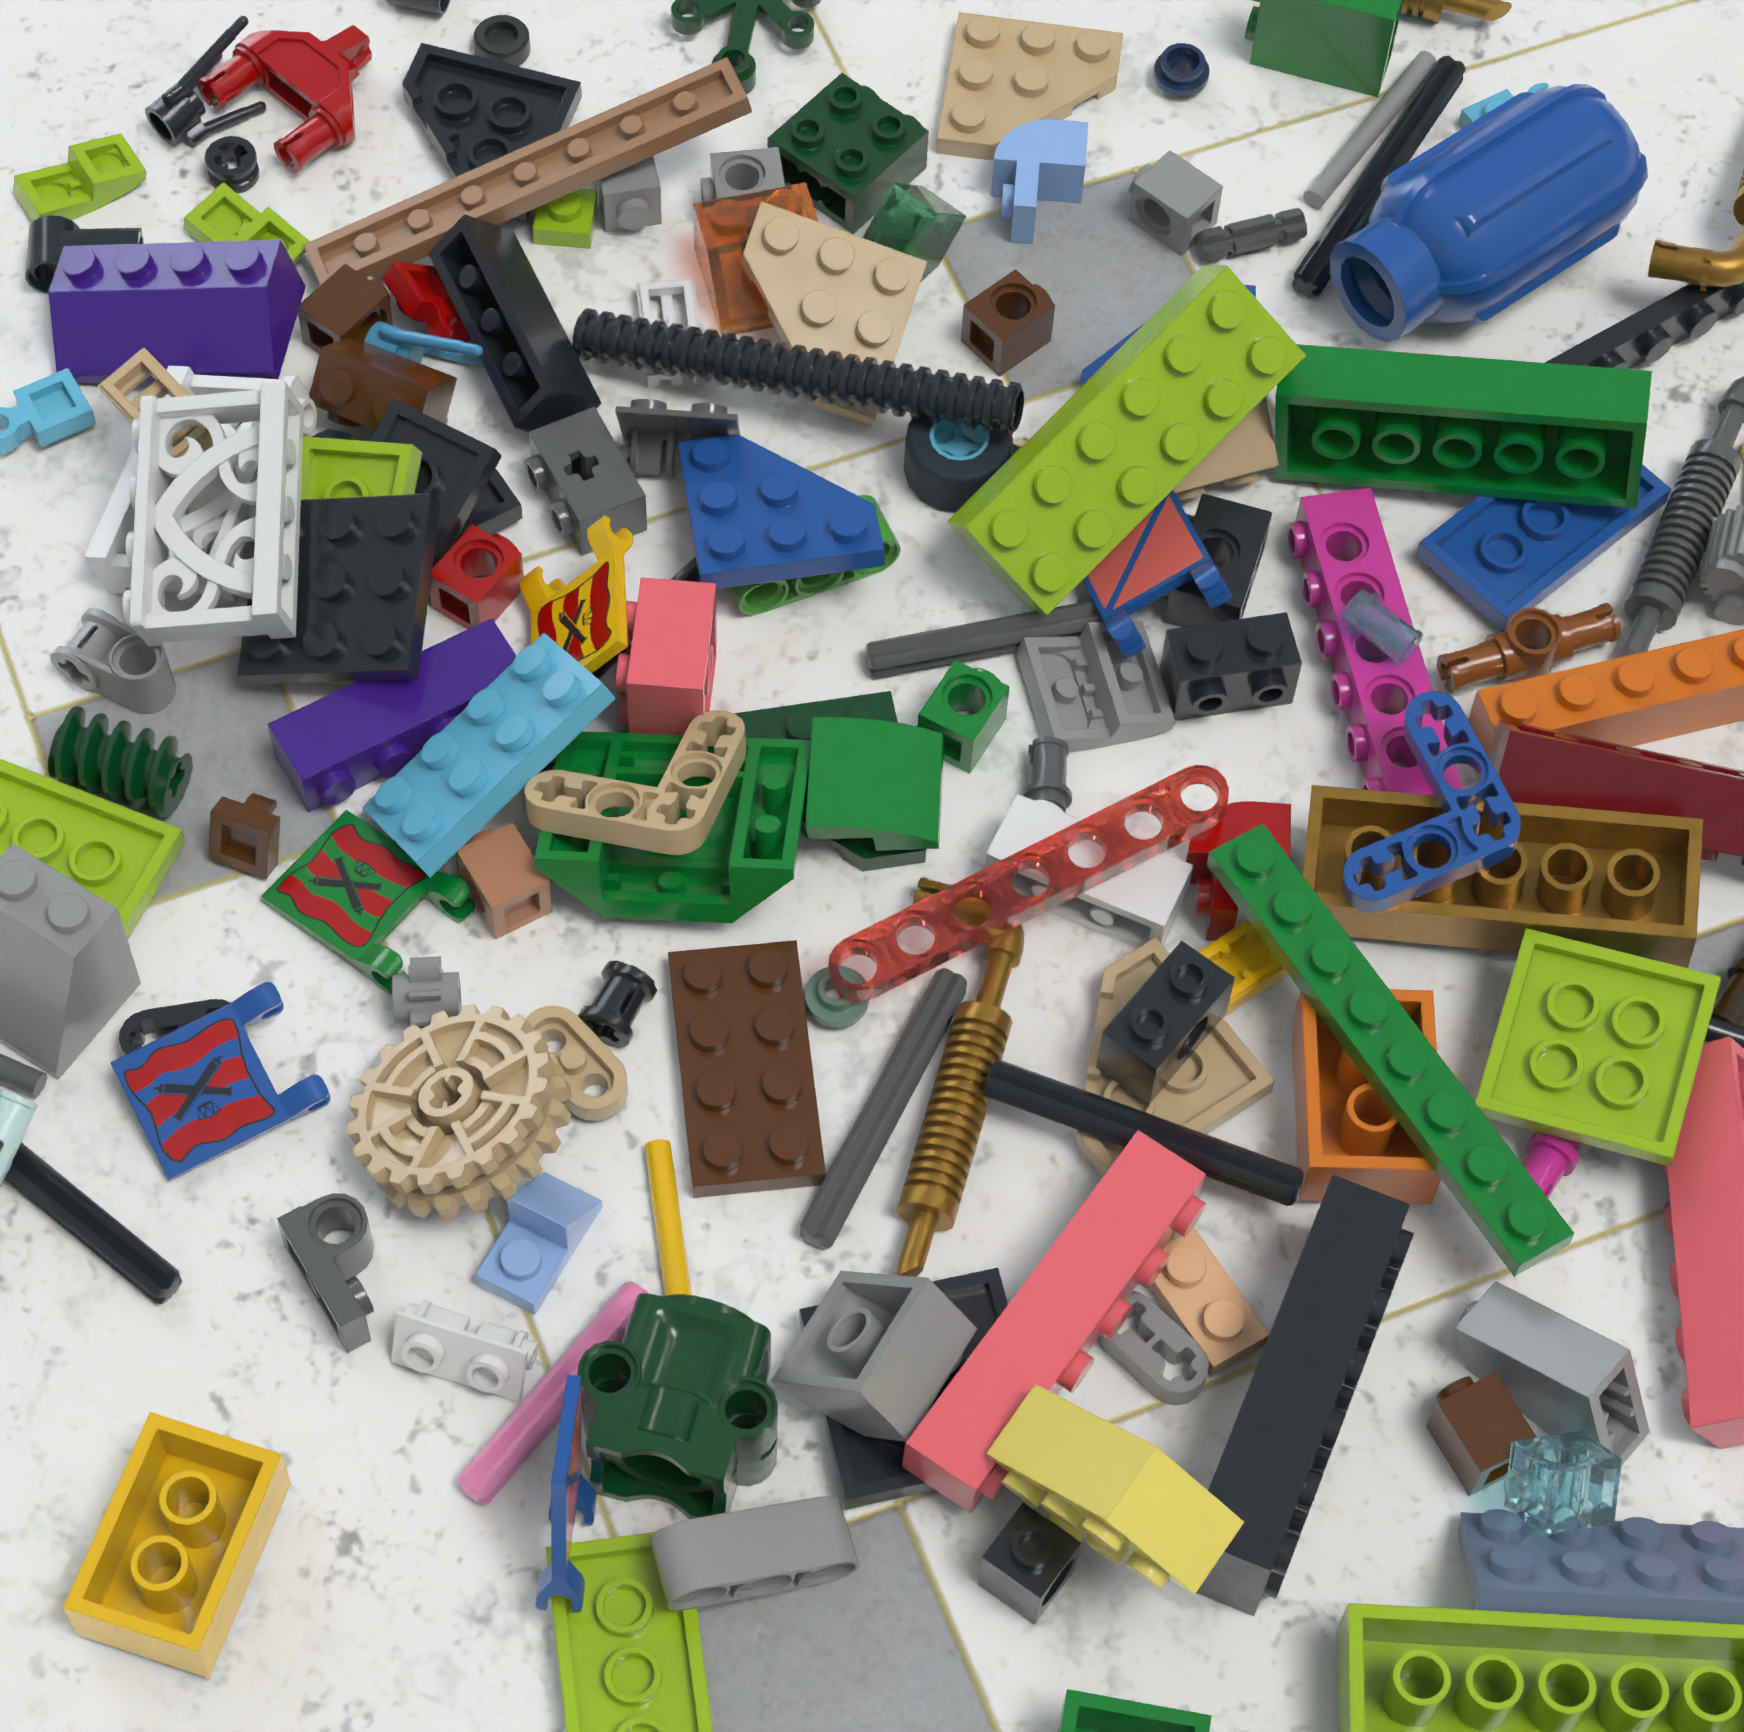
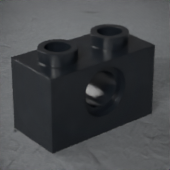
[1162,493,1272,627]
[1096,940,1235,1105]

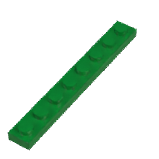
[1207,823,1575,1277]

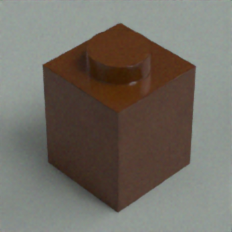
[1426,1372,1540,1496]

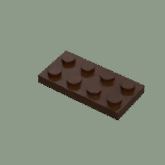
[668,940,826,1198]

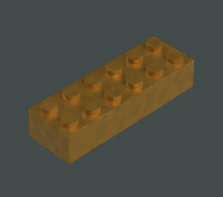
[1303,785,1703,968]

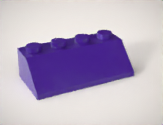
[48,240,306,383]

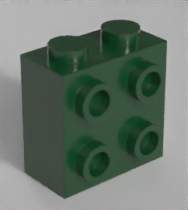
[767,73,929,234]

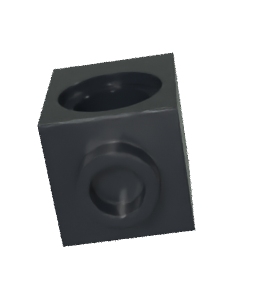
[977,1502,1081,1625]

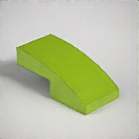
[13,133,147,222]
[183,182,310,264]

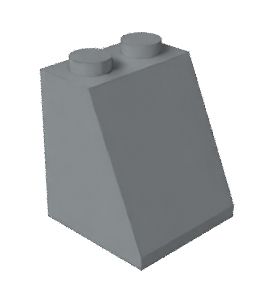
[0,844,141,1080]

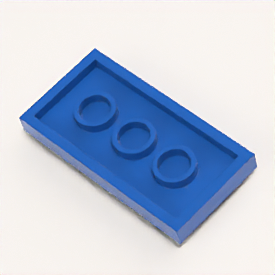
[1416,464,1671,631]

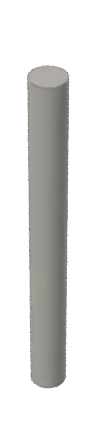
[1303,51,1437,209]

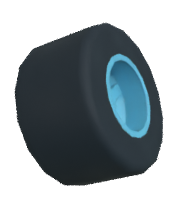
[904,415,1013,512]

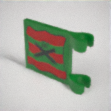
[261,810,475,994]

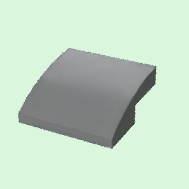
[1015,621,1176,752]

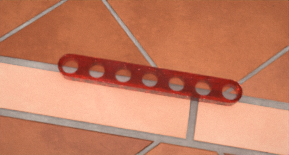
[828,765,1229,1002]

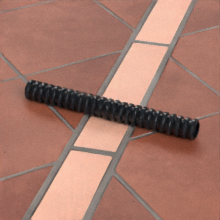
[573,308,1024,436]

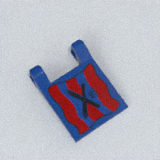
[110,982,331,1181]

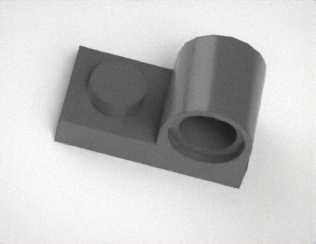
[277,1193,374,1353]

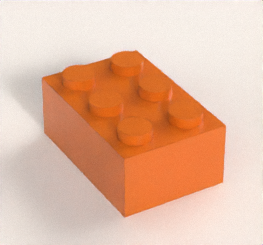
[1292,989,1441,1204]

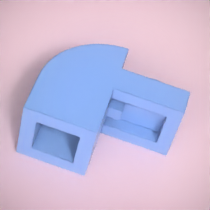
[991,119,1088,244]

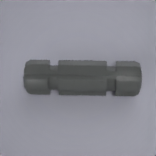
[1195,208,1307,262]

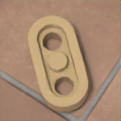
[526,1006,628,1121]

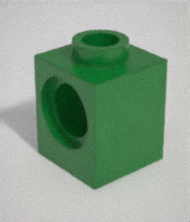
[917,660,1010,774]

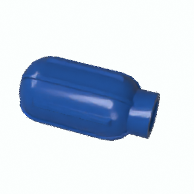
[1330,84,1648,342]

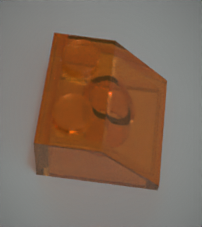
[693,183,819,336]

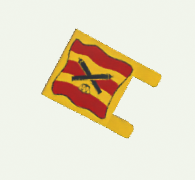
[520,515,633,673]

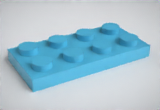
[362,633,616,878]

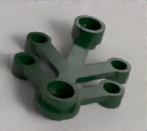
[671,0,821,95]

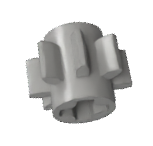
[392,956,462,1029]

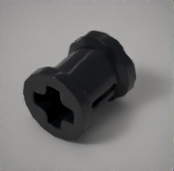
[577,961,657,1048]

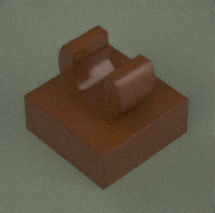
[209,793,281,879]

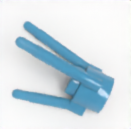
[364,321,485,424]

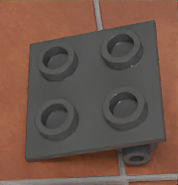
[615,399,741,477]

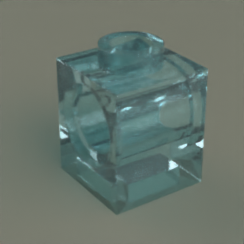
[1504,1430,1622,1535]

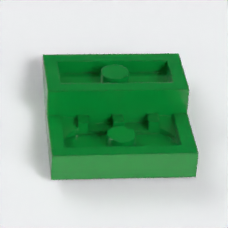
[805,717,944,850]

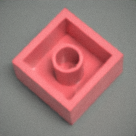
[616,577,717,735]

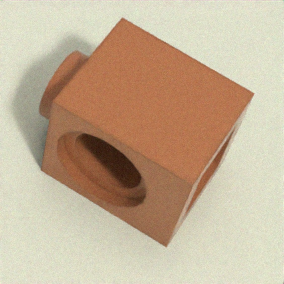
[456,822,552,939]

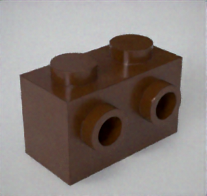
[309,337,457,430]

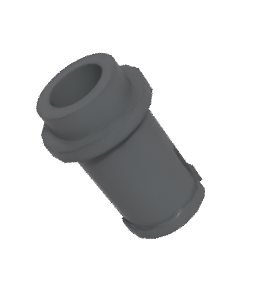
[1022,737,1072,813]

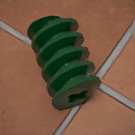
[47,706,193,817]

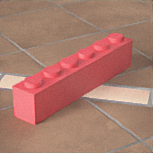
[1661,1036,1744,1449]
[902,1130,1206,1514]

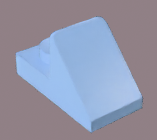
[475,1172,603,1315]

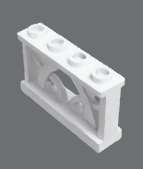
[84,366,317,602]
[123,382,304,647]

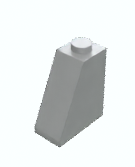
[1454,1281,1650,1480]

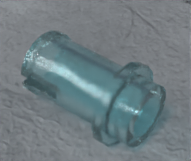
[1340,589,1423,665]

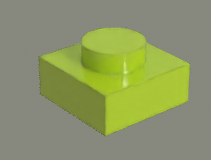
[533,188,598,249]

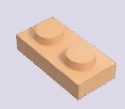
[1149,1227,1269,1377]

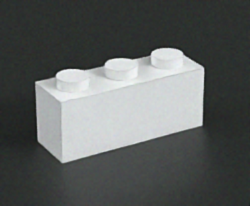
[983,794,1193,948]

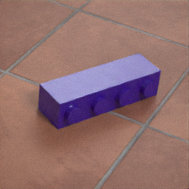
[268,618,516,813]

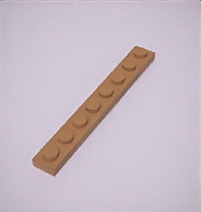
[303,57,752,285]

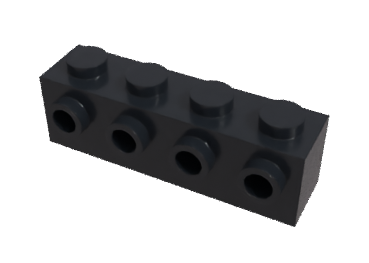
[428,214,602,433]

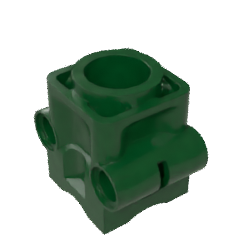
[577,1293,778,1519]

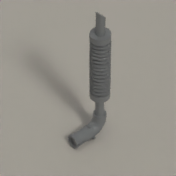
[1622,376,1744,656]

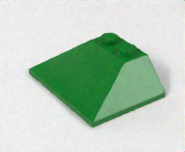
[534,731,811,923]

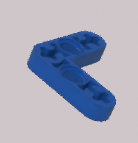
[1342,691,1521,913]

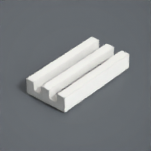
[636,278,706,388]

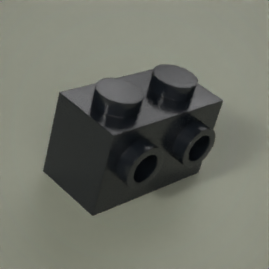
[1159,612,1302,721]

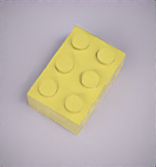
[986,1384,1244,1595]

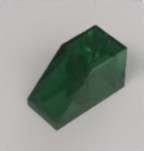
[862,182,966,283]

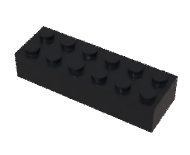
[1175,1174,1414,1616]

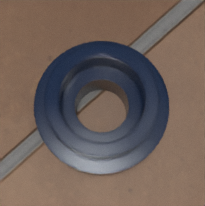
[1153,43,1210,96]

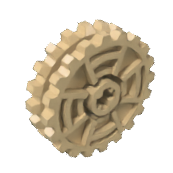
[346,1005,572,1219]

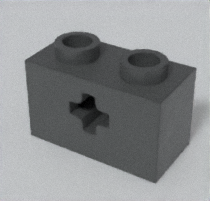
[524,407,647,556]

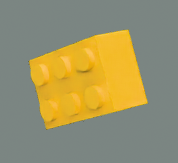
[63,1412,291,1678]

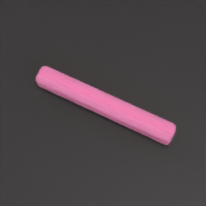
[458,1281,648,1505]

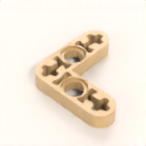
[524,710,747,855]

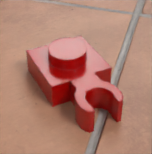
[382,261,470,343]

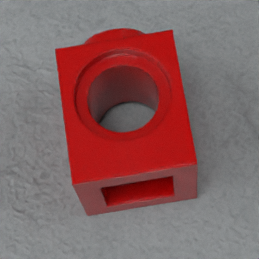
[430,524,524,629]

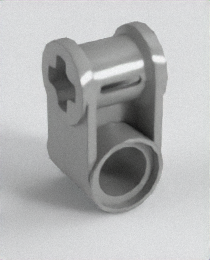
[50,608,176,714]

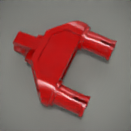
[197,25,372,173]

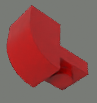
[1185,801,1291,941]

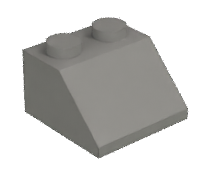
[772,1271,977,1442]

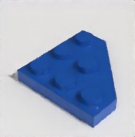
[678,434,885,589]

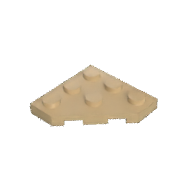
[936,12,1123,160]
[740,201,927,427]
[1075,937,1275,1178]

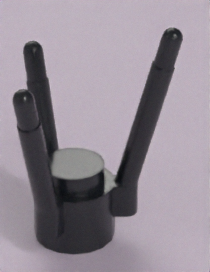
[145,15,266,146]

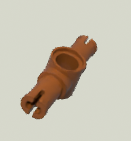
[1437,603,1621,693]

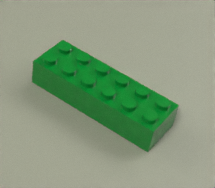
[1275,344,1652,509]

